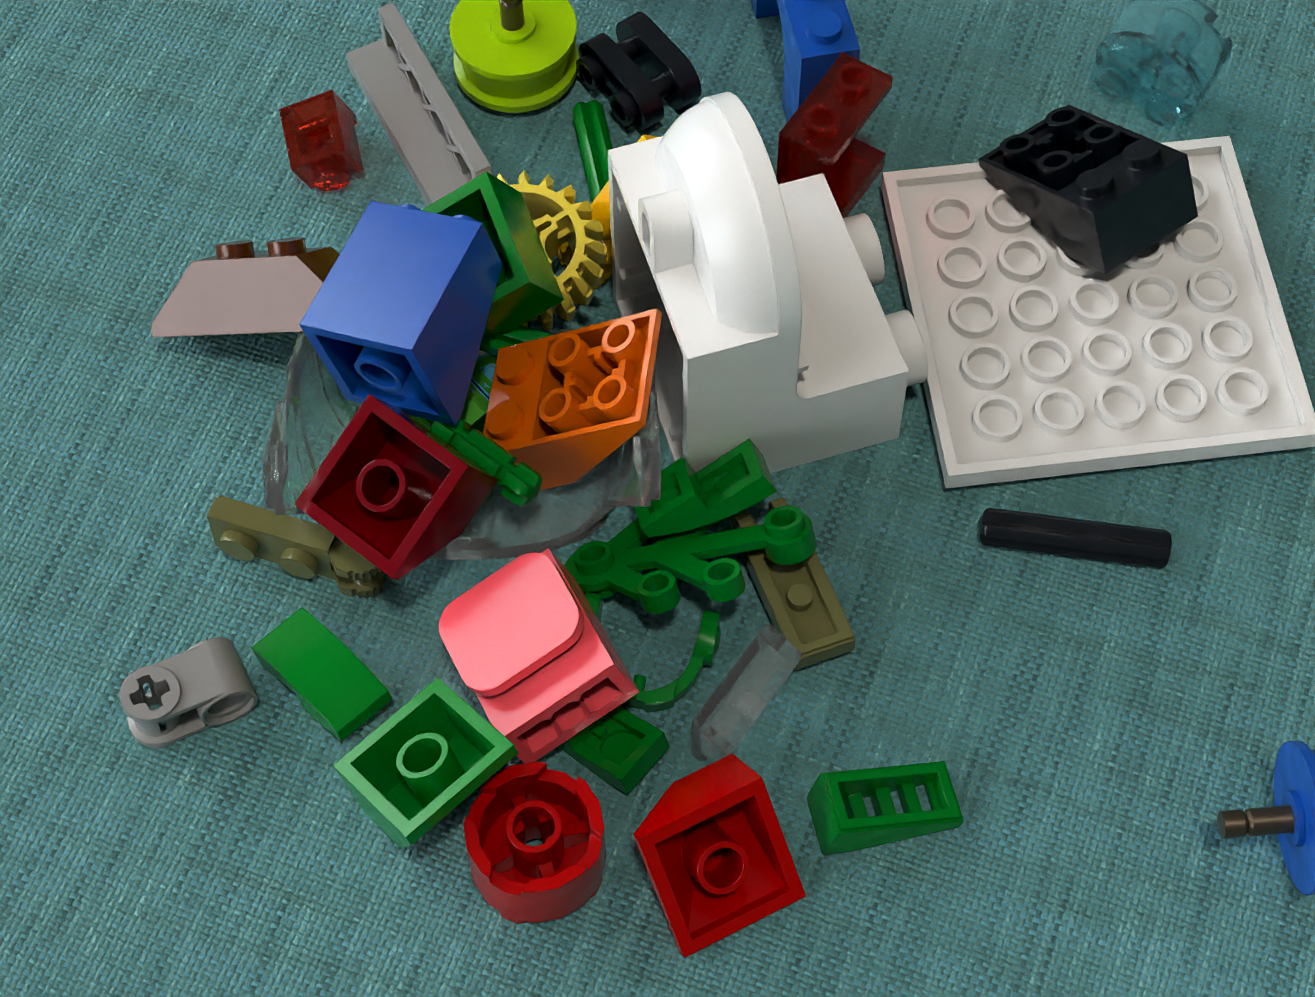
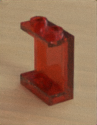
[776,52,893,218]

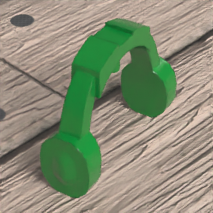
[585,592,721,713]

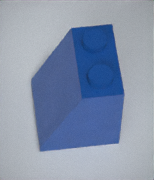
[299,201,502,426]

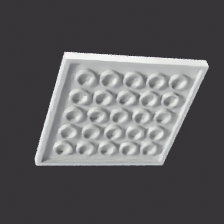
[881,136,1315,488]

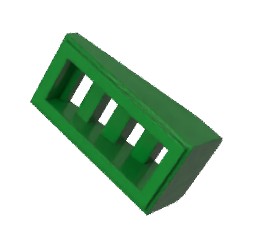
[807,761,964,855]

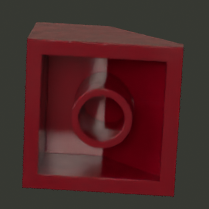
[294,394,498,580]

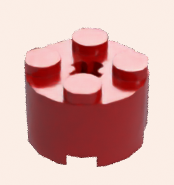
[463,761,606,924]

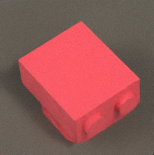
[438,548,640,763]

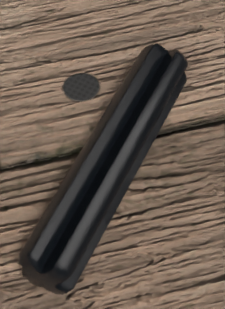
[979,508,1172,568]

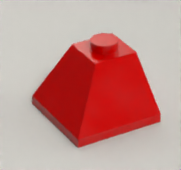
[633,753,806,958]

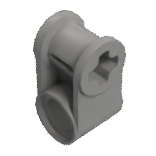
[119,637,258,749]

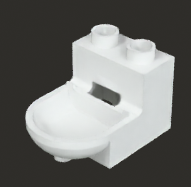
[608,92,928,473]

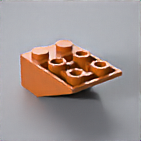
[483,308,662,490]

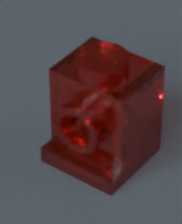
[279,90,364,191]

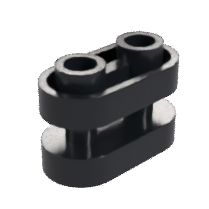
[576,12,702,131]

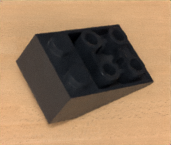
[978,105,1198,274]

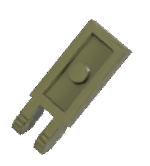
[207,495,385,600]
[731,497,856,671]

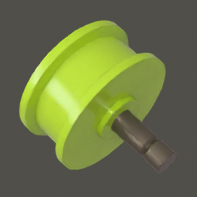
[449,0,578,113]

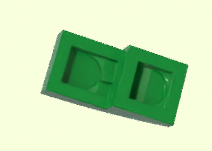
[630,438,777,537]
[251,607,393,741]
[558,706,670,795]

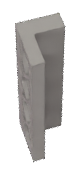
[346,3,492,205]

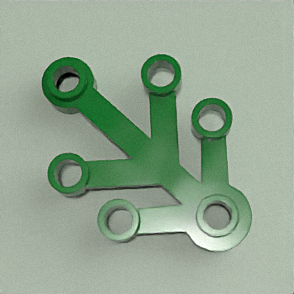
[565,505,817,614]

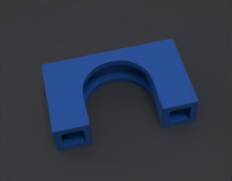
[750,0,860,149]

